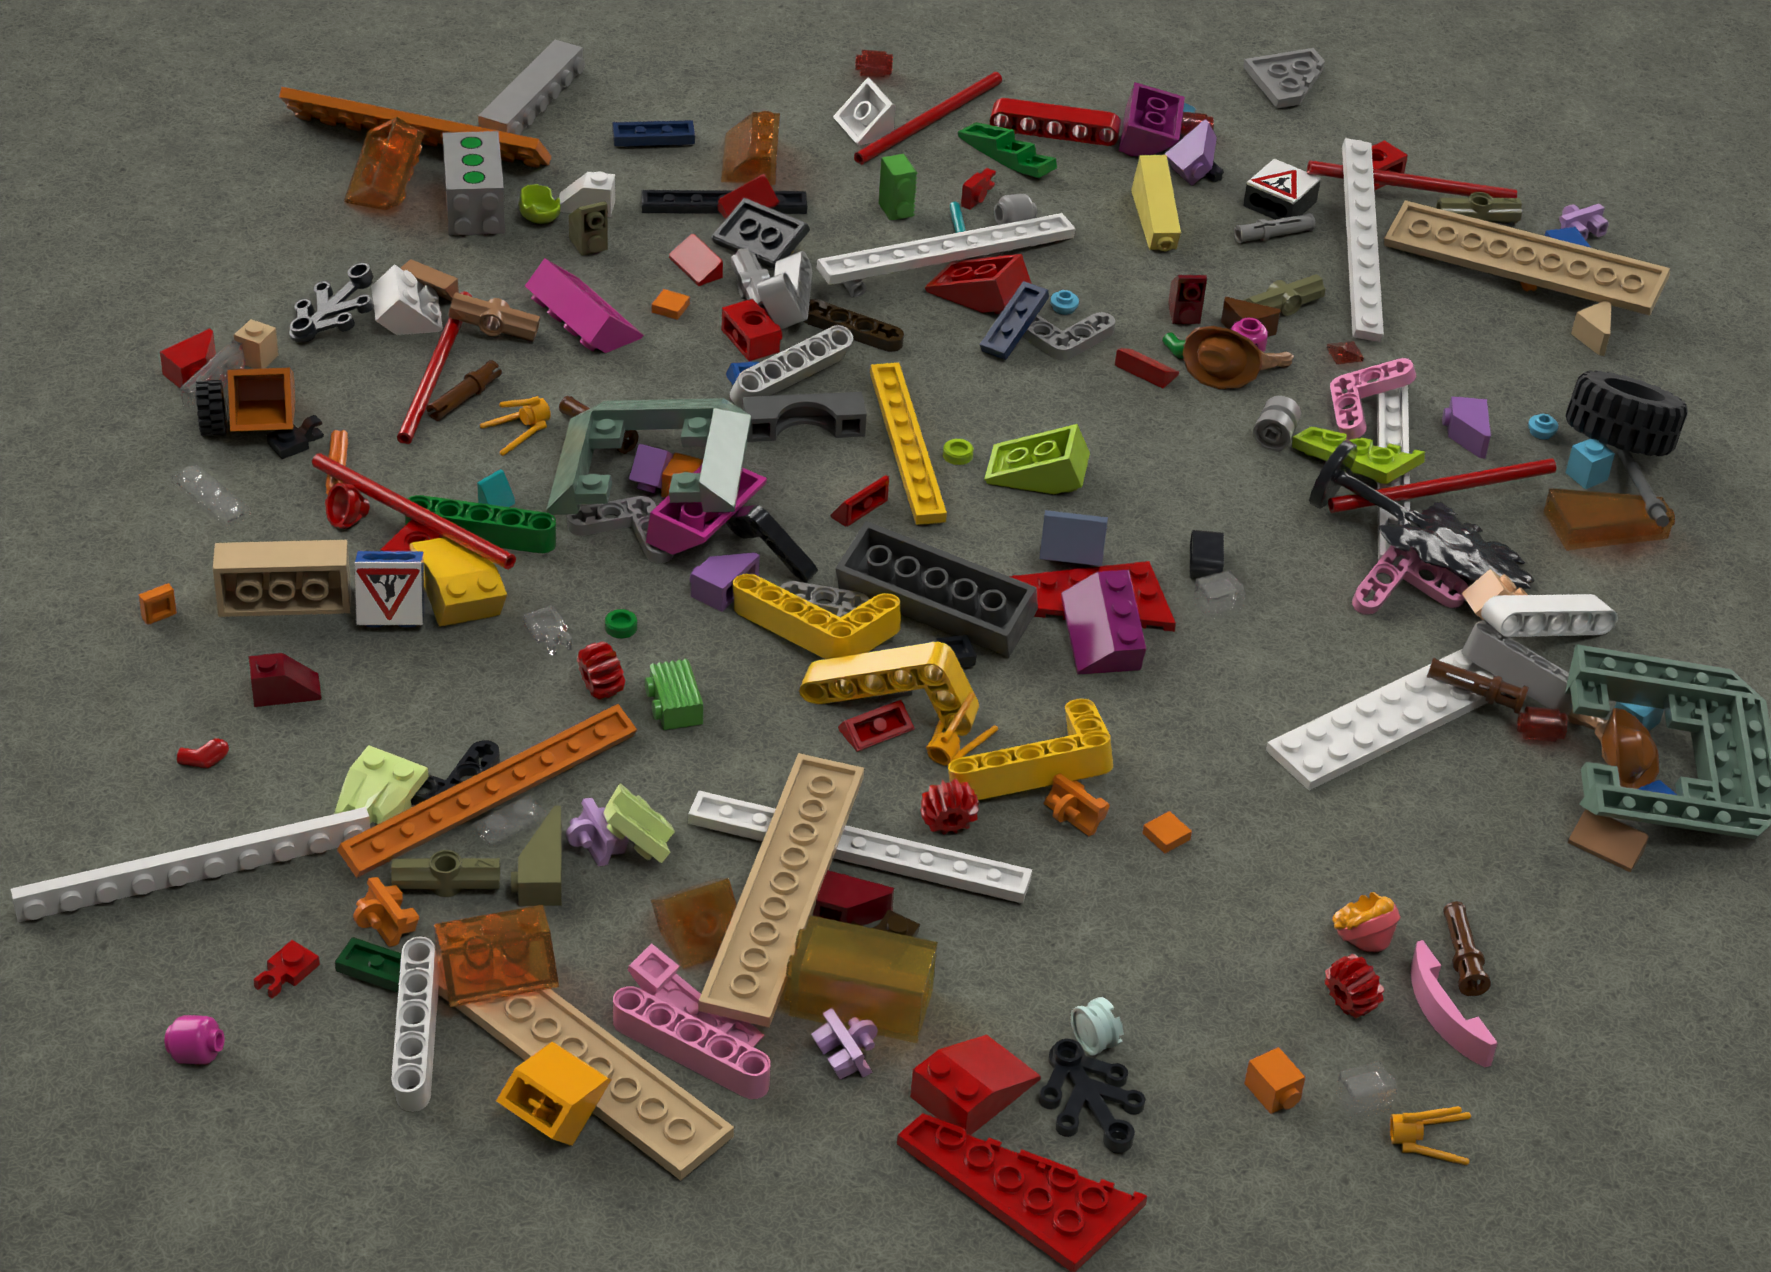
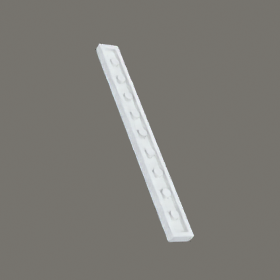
[1342,138,1384,342]
[816,213,1076,285]
[1377,376,1411,566]
[688,791,1032,903]
[11,807,370,922]

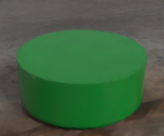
[605,609,637,639]

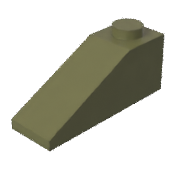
[511,806,562,906]

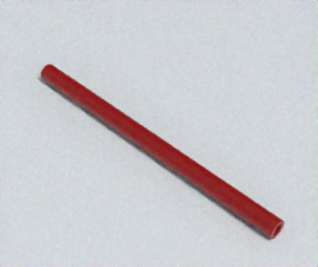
[854,72,1002,165]
[1307,160,1517,198]
[397,291,472,444]
[1328,458,1557,513]

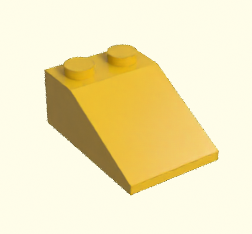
[409,537,507,626]

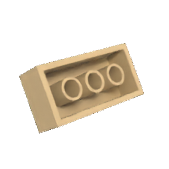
[213,540,351,617]

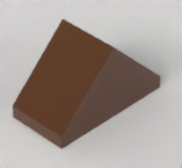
[1221,296,1281,337]

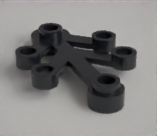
[289,263,374,343]
[1039,1038,1146,1154]

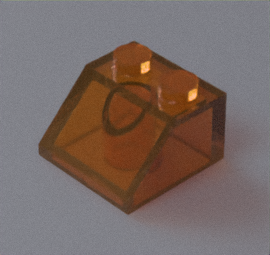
[651,878,737,969]

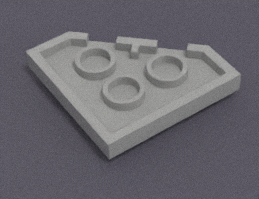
[1243,48,1325,108]

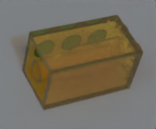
[785,915,938,1043]

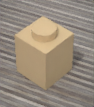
[234,319,278,369]

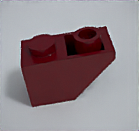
[1168,275,1207,324]
[812,870,895,932]

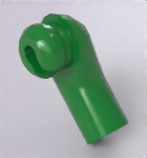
[1162,332,1185,359]

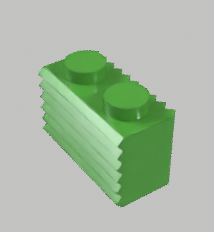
[878,154,918,220]
[645,658,703,730]

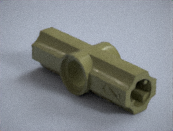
[1436,192,1522,223]
[1243,274,1326,316]
[391,850,500,897]

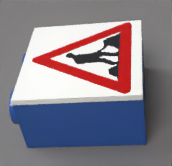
[355,551,425,628]

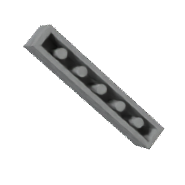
[478,39,585,135]

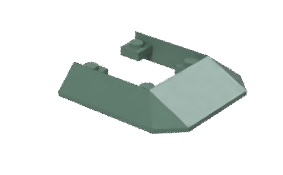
[546,398,751,515]
[1565,644,1771,839]

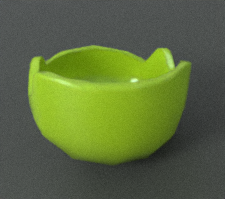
[518,184,561,224]

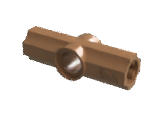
[448,292,540,341]

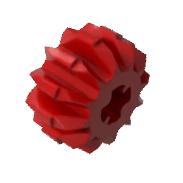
[577,641,625,700]
[920,779,979,835]
[1324,953,1384,1018]

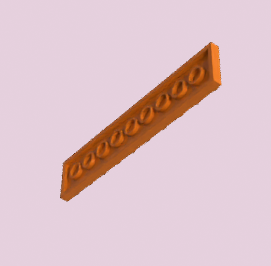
[279,87,552,168]

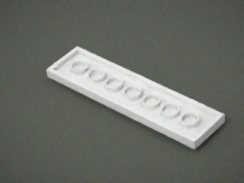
[1266,649,1506,790]

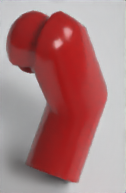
[177,738,229,768]

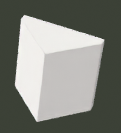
[833,77,896,146]

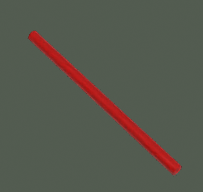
[312,453,516,570]

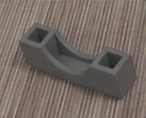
[742,392,867,442]

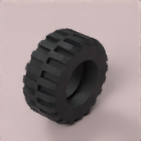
[1566,370,1688,457]

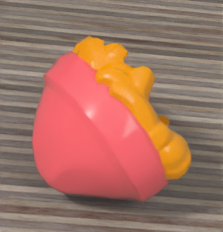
[1332,892,1400,952]

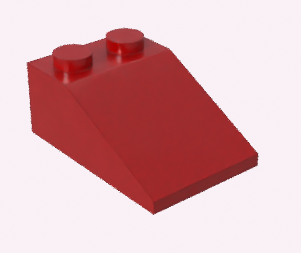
[925,254,1032,314]
[910,1034,1041,1136]

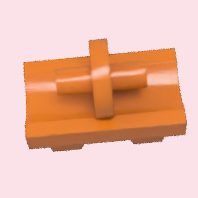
[1044,773,1110,836]
[353,877,419,947]

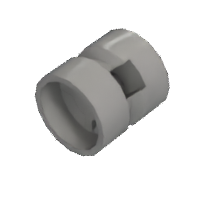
[1253,396,1302,451]

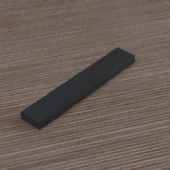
[641,190,808,214]

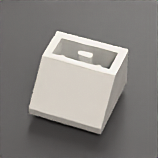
[371,264,443,335]

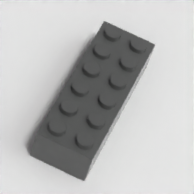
[836,521,1038,657]

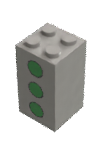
[443,131,505,236]

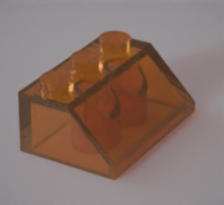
[721,111,780,185]
[344,117,424,211]
[434,905,559,1007]

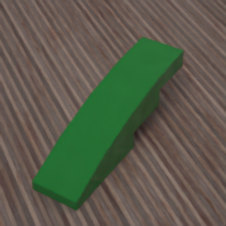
[958,122,1057,178]

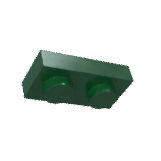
[335,937,402,992]

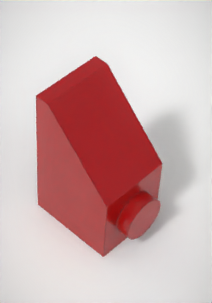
[160,328,216,391]

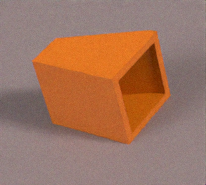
[227,368,295,432]

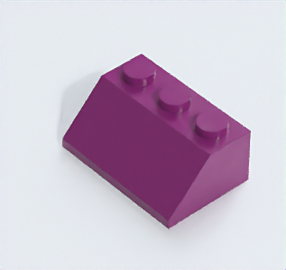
[1119,82,1185,157]
[1061,570,1146,675]

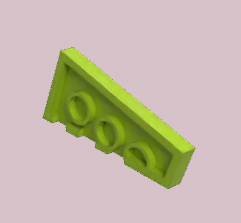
[1292,426,1425,484]

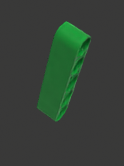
[405,495,556,554]

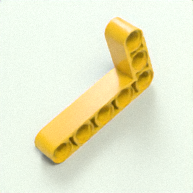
[733,574,901,659]
[799,642,979,736]
[948,699,1113,800]

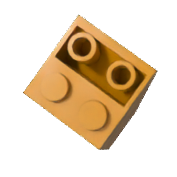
[496,1042,612,1146]

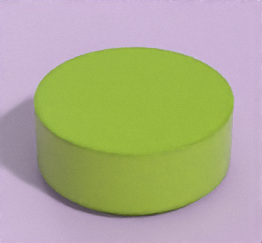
[943,439,974,465]

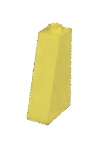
[1131,155,1181,251]

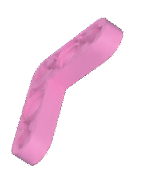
[1330,358,1416,440]
[1352,545,1468,614]

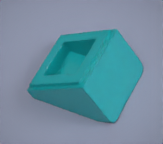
[477,469,515,507]

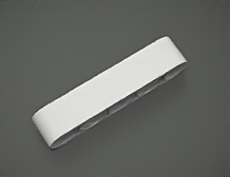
[730,325,853,407]
[1481,594,1618,637]
[391,936,440,1112]

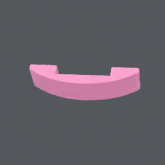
[1411,940,1497,1067]
[628,943,764,1047]

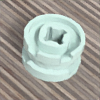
[1070,997,1124,1055]

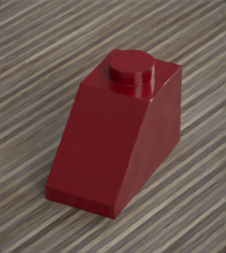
[248,653,322,707]

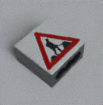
[1243,159,1321,220]

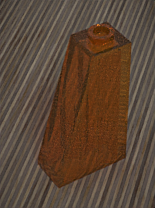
[1543,489,1675,551]

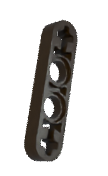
[803,299,904,352]

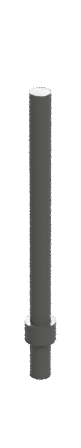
[1617,449,1669,527]

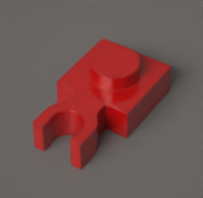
[961,168,996,210]
[254,940,320,999]

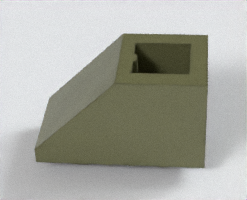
[569,201,608,256]

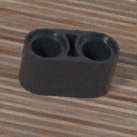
[1189,530,1224,581]

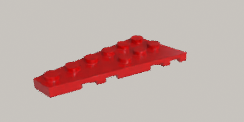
[1009,561,1176,632]
[897,1113,1147,1272]

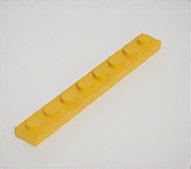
[870,362,947,525]

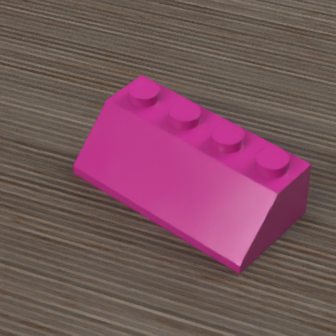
[525,258,644,353]
[646,465,767,555]

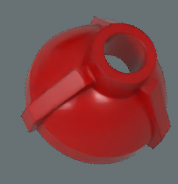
[325,483,370,529]

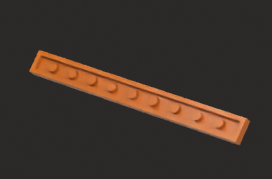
[337,704,637,878]

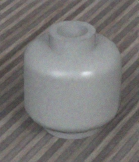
[994,194,1037,225]

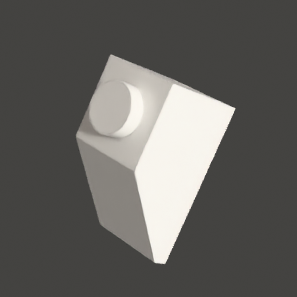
[559,171,615,217]

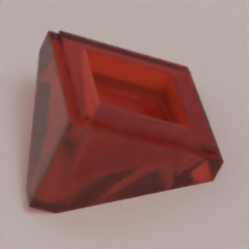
[1327,341,1364,364]

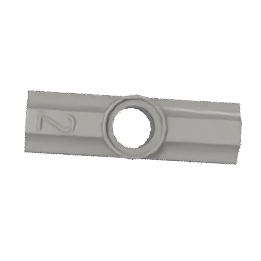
[731,248,770,317]

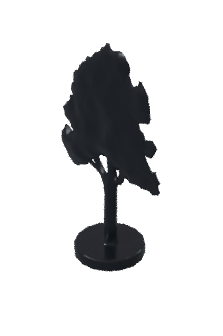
[1309,440,1535,589]

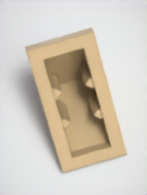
[1571,301,1611,356]

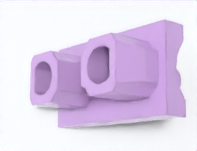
[1559,204,1609,240]
[566,798,629,866]
[811,1008,878,1079]

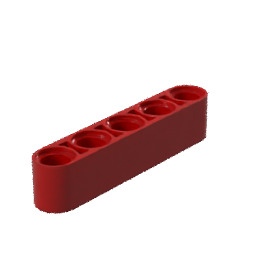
[990,98,1121,146]

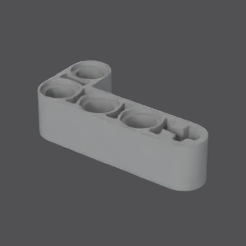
[757,251,813,330]
[1461,620,1573,715]

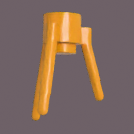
[480,396,551,456]
[926,692,998,766]
[1390,1106,1471,1165]

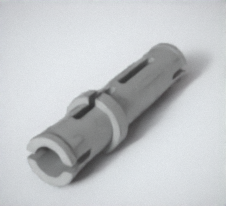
[1234,213,1315,243]

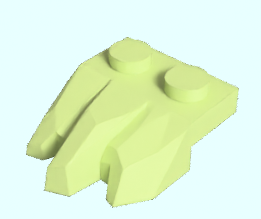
[334,745,429,825]
[604,783,675,863]

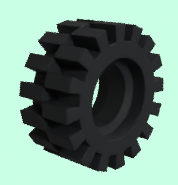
[196,380,227,436]

